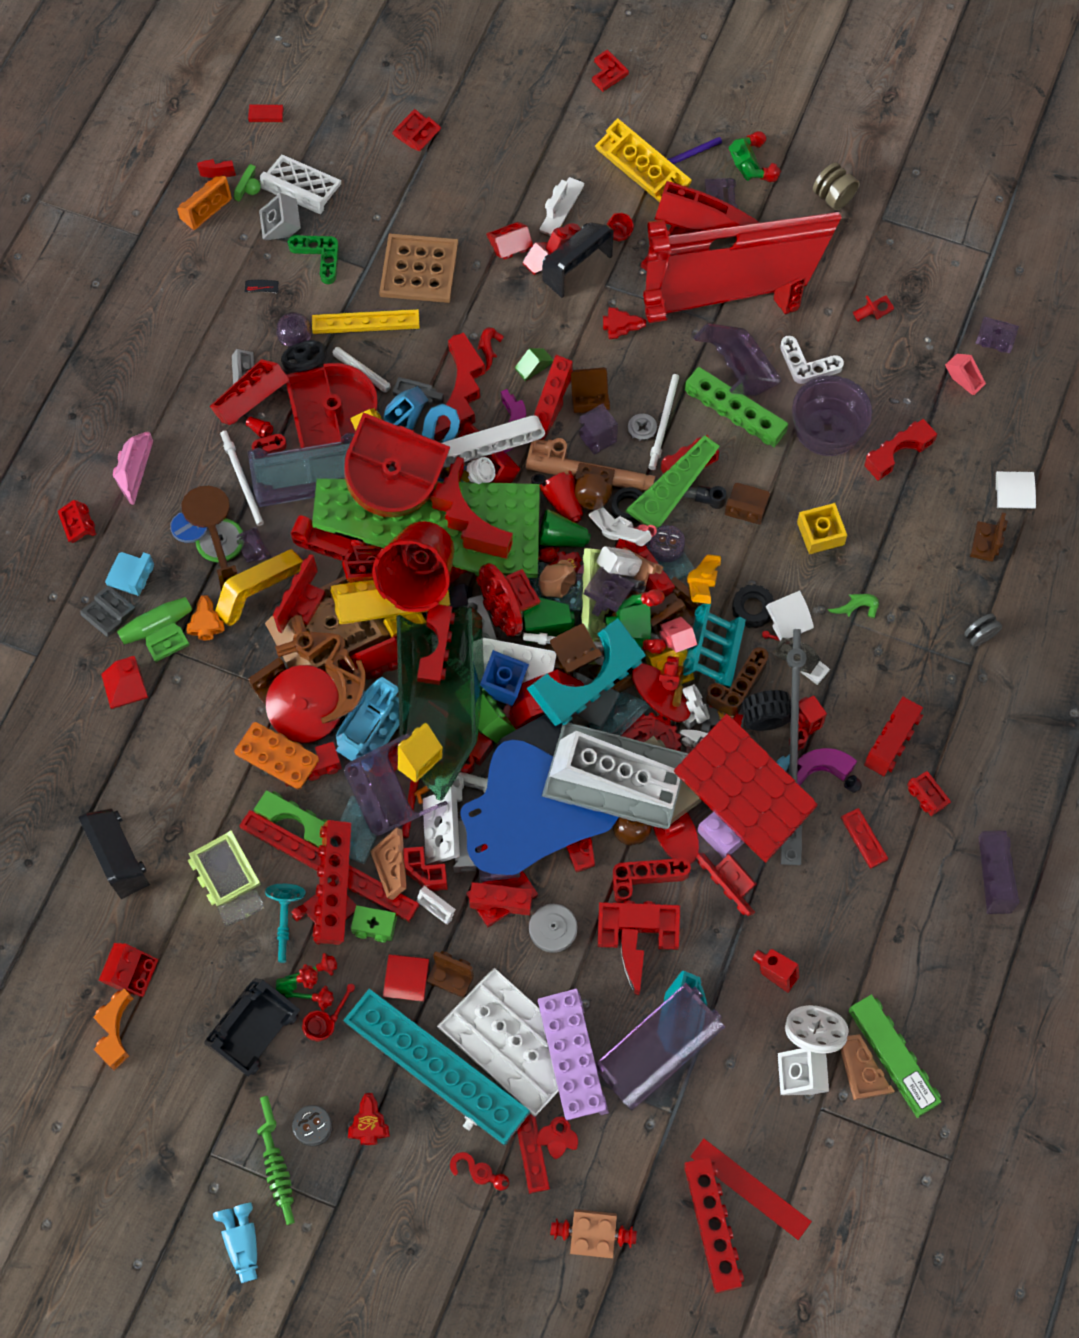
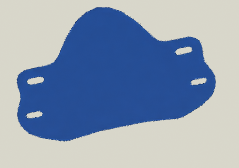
[461,740,619,875]

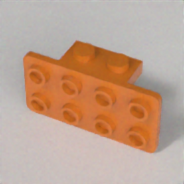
[234,722,319,789]

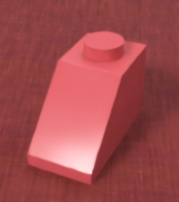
[945,354,986,395]

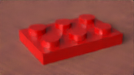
[466,871,538,928]

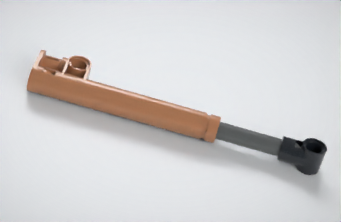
[526,438,726,509]

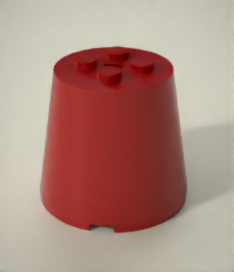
[373,521,454,612]

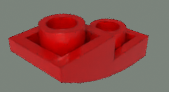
[197,159,236,178]

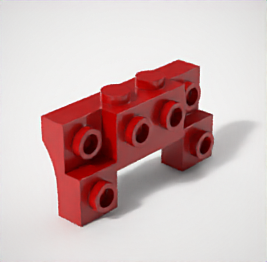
[598,901,680,950]

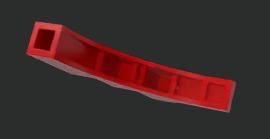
[430,457,513,559]

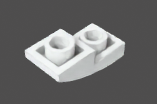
[680,730,708,748]

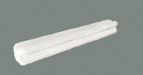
[332,347,391,393]

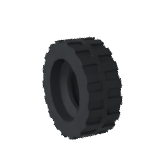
[732,584,775,628]

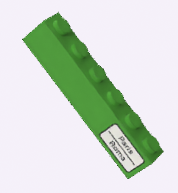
[848,994,941,1118]

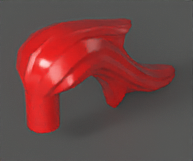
[477,327,504,372]

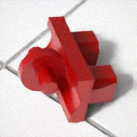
[659,656,683,691]

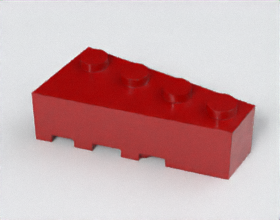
[210,359,289,425]

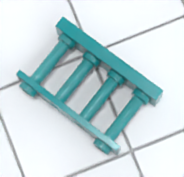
[683,603,746,688]

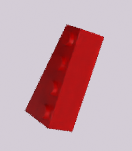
[864,696,924,777]

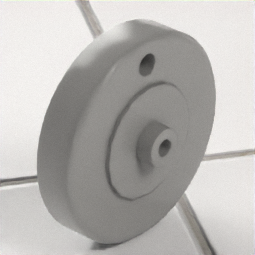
[529,903,577,953]

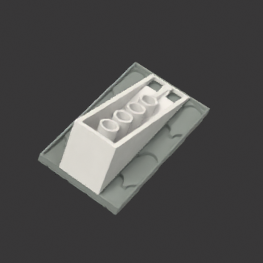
[542,723,688,829]

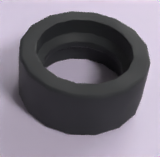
[611,487,643,524]

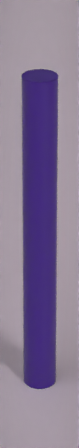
[667,137,722,164]

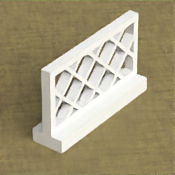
[260,155,341,214]

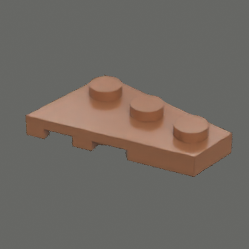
[370,828,406,900]

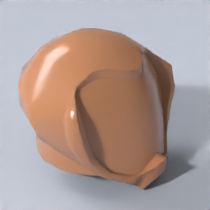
[538,560,576,598]

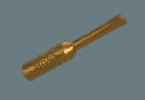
[672,666,684,707]

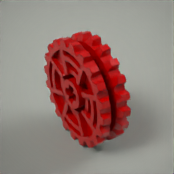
[619,713,681,751]

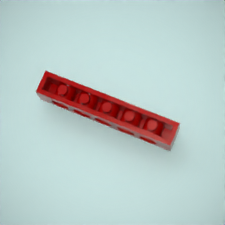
[313,820,351,945]
[684,1157,744,1294]

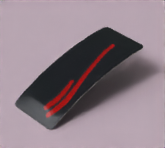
[245,280,279,293]

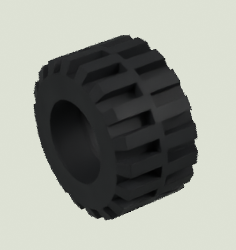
[741,690,791,731]

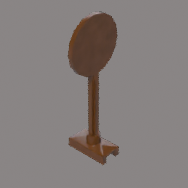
[181,485,237,591]

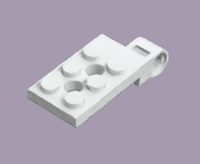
[423,772,464,865]

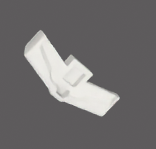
[588,507,652,546]

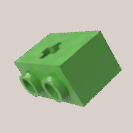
[351,905,397,943]

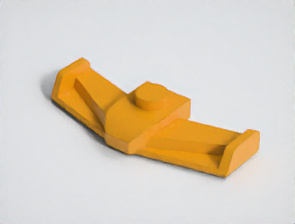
[687,554,721,604]

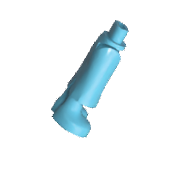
[213,1203,258,1283]

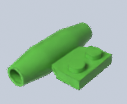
[117,597,192,663]

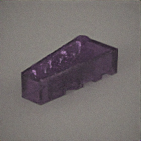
[978,831,1020,914]

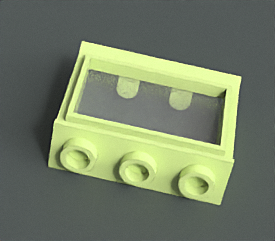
[188,831,261,908]

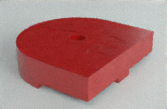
[286,363,379,460]
[344,412,450,517]

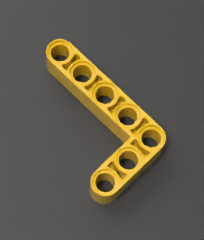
[215,549,303,626]

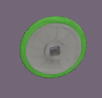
[196,518,244,562]

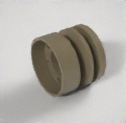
[812,162,860,210]

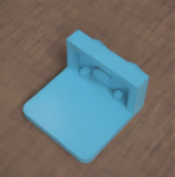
[105,552,154,596]

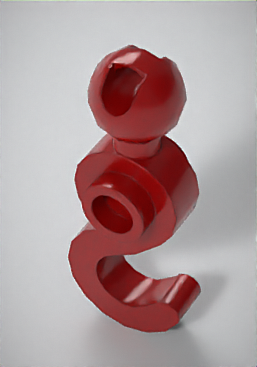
[450,1152,510,1191]

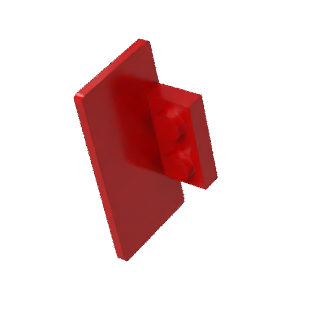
[273,554,326,633]

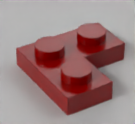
[592,49,629,92]

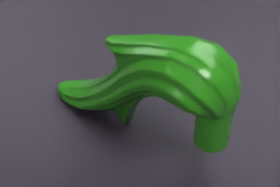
[828,594,879,618]

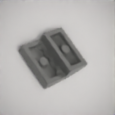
[81,585,135,637]

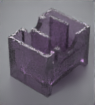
[579,404,618,455]

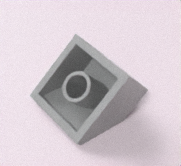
[259,193,301,240]

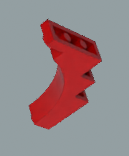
[434,332,485,442]

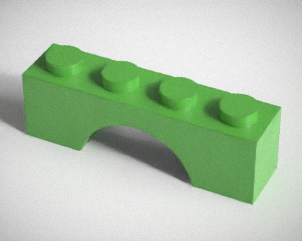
[254,790,331,848]

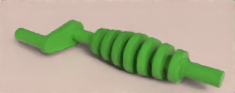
[257,1096,295,1225]

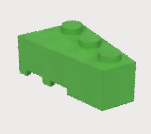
[456,679,517,744]

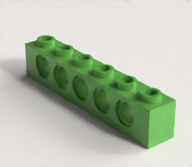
[685,366,788,447]

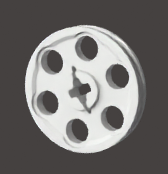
[785,1005,849,1053]

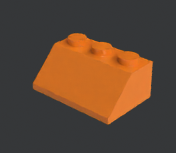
[177,176,232,230]

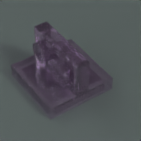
[583,567,634,617]

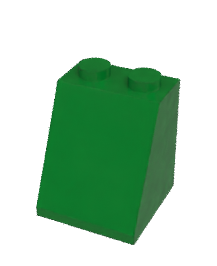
[523,597,575,644]

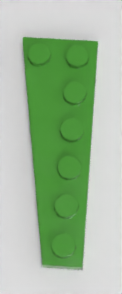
[625,436,720,530]

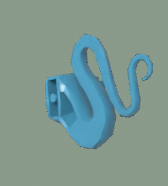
[383,386,470,482]

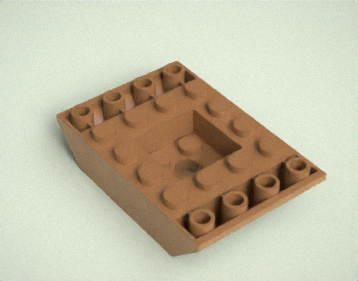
[265,576,392,671]

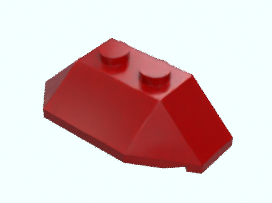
[342,545,383,583]
[340,631,413,680]
[511,670,585,728]

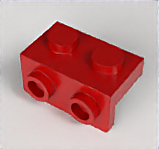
[907,771,951,816]

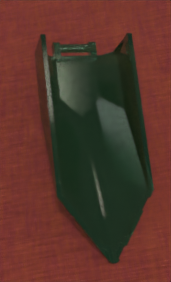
[397,607,484,801]

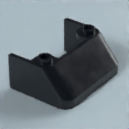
[542,222,614,298]
[78,808,150,899]

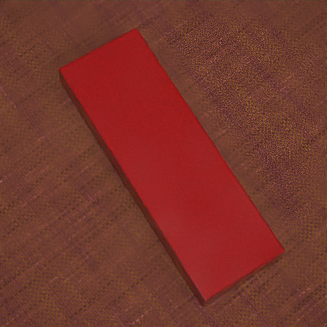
[841,808,889,869]

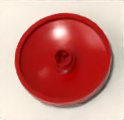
[266,665,341,743]

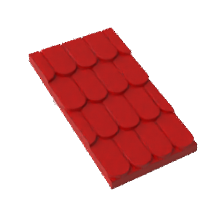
[674,714,818,863]

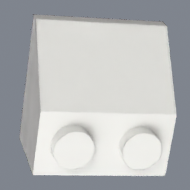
[778,1048,829,1095]

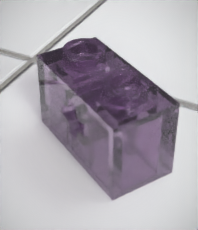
[975,317,1019,353]

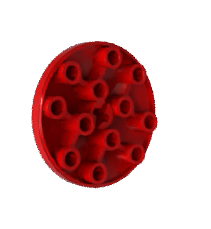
[476,563,540,637]

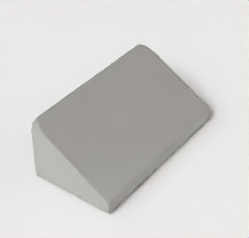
[232,349,254,384]

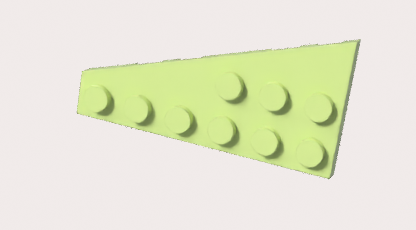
[581,549,614,664]

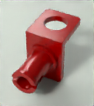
[852,295,894,322]

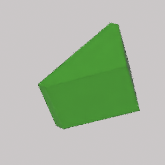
[515,348,553,381]

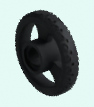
[281,340,327,372]

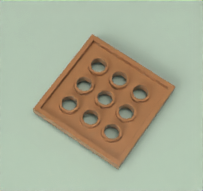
[379,234,459,303]

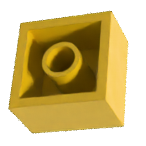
[797,503,847,554]

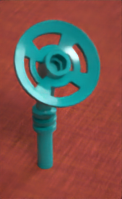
[265,883,306,963]

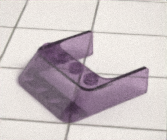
[693,323,782,396]
[344,733,448,835]

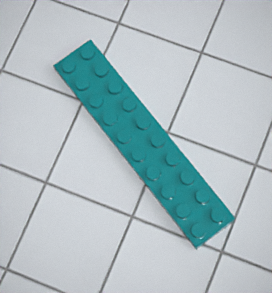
[343,989,530,1146]

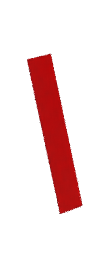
[690,1138,812,1240]

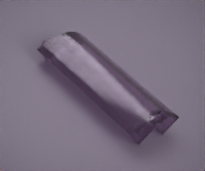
[596,983,725,1111]

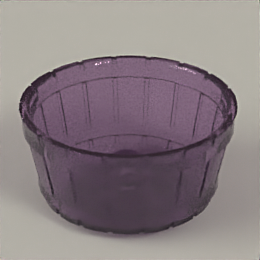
[792,375,872,456]

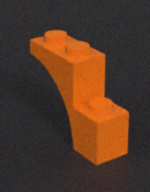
[93,989,133,1070]

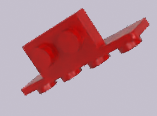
[696,853,757,916]

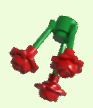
[276,953,337,1011]

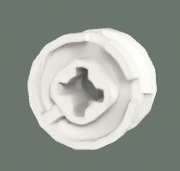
[466,457,495,484]

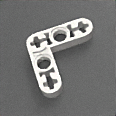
[780,336,844,384]

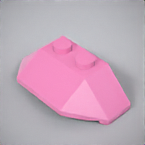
[113,432,153,505]

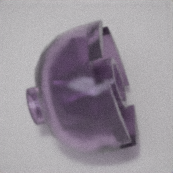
[276,312,312,348]

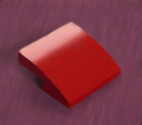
[392,109,441,152]
[383,954,429,1001]

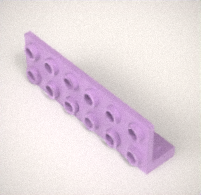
[538,989,609,1120]

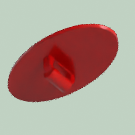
[632,664,690,722]
[653,813,699,864]

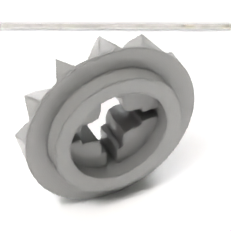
[628,414,657,441]

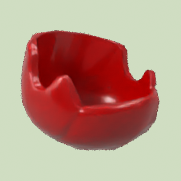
[607,212,634,242]
[302,1010,335,1042]

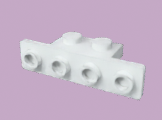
[540,177,584,236]

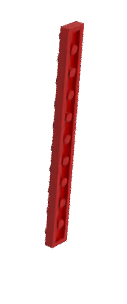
[239,810,420,922]

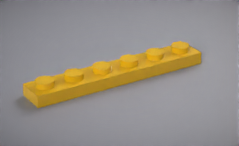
[312,309,420,334]

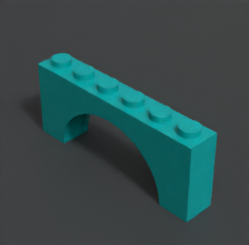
[527,618,646,726]

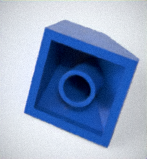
[480,650,529,706]

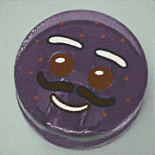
[650,525,685,562]

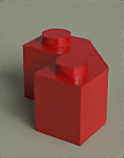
[403,846,448,891]

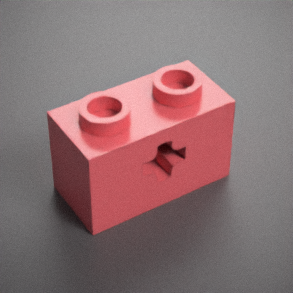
[659,617,697,653]

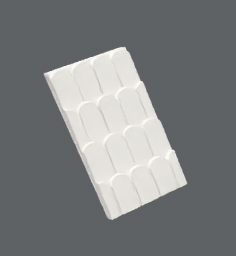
[437,968,559,1116]

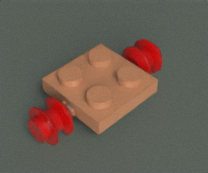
[550,1209,637,1258]

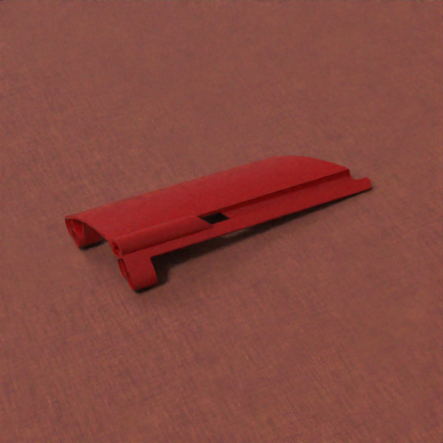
[643,212,842,323]

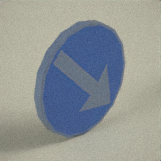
[170,512,208,543]

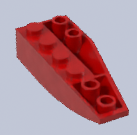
[654,181,760,232]

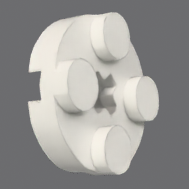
[683,685,710,724]

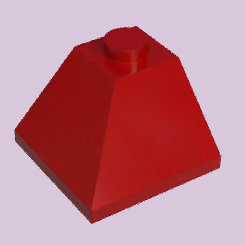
[101,656,148,709]

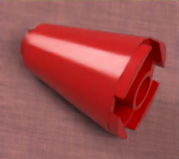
[539,471,583,523]

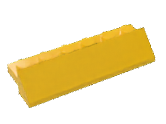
[595,118,692,202]
[330,580,450,624]

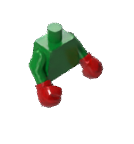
[728,131,781,182]
[606,589,666,654]

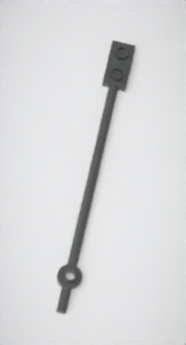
[780,629,807,866]

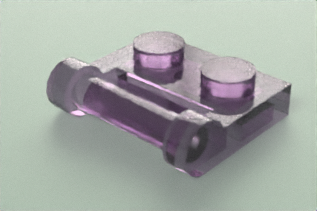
[705,178,738,208]

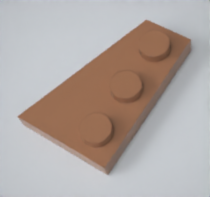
[840,1034,895,1100]

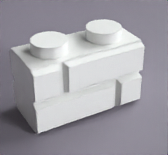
[596,546,642,577]

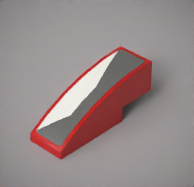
[621,928,644,995]

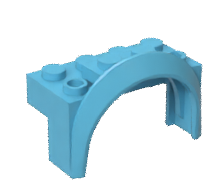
[336,677,411,772]

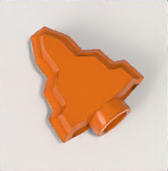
[187,595,225,641]

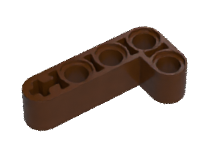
[706,647,769,716]

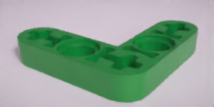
[288,235,339,284]

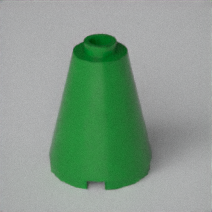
[538,509,591,547]

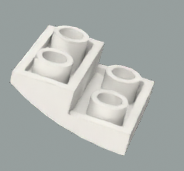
[996,471,1036,509]
[766,591,814,642]

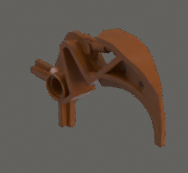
[275,615,366,724]

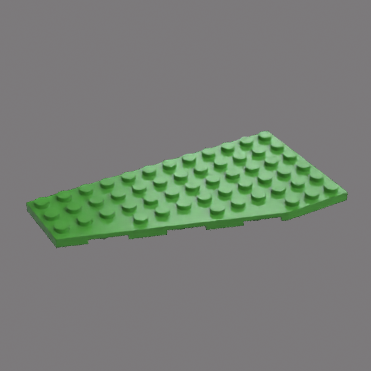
[312,478,540,578]

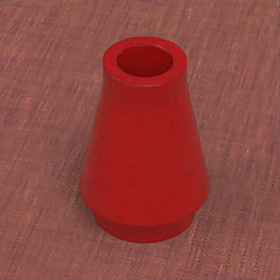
[246,416,273,438]

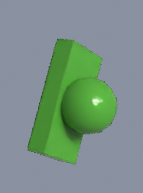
[234,164,261,202]

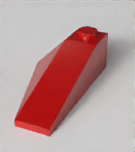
[458,422,520,483]

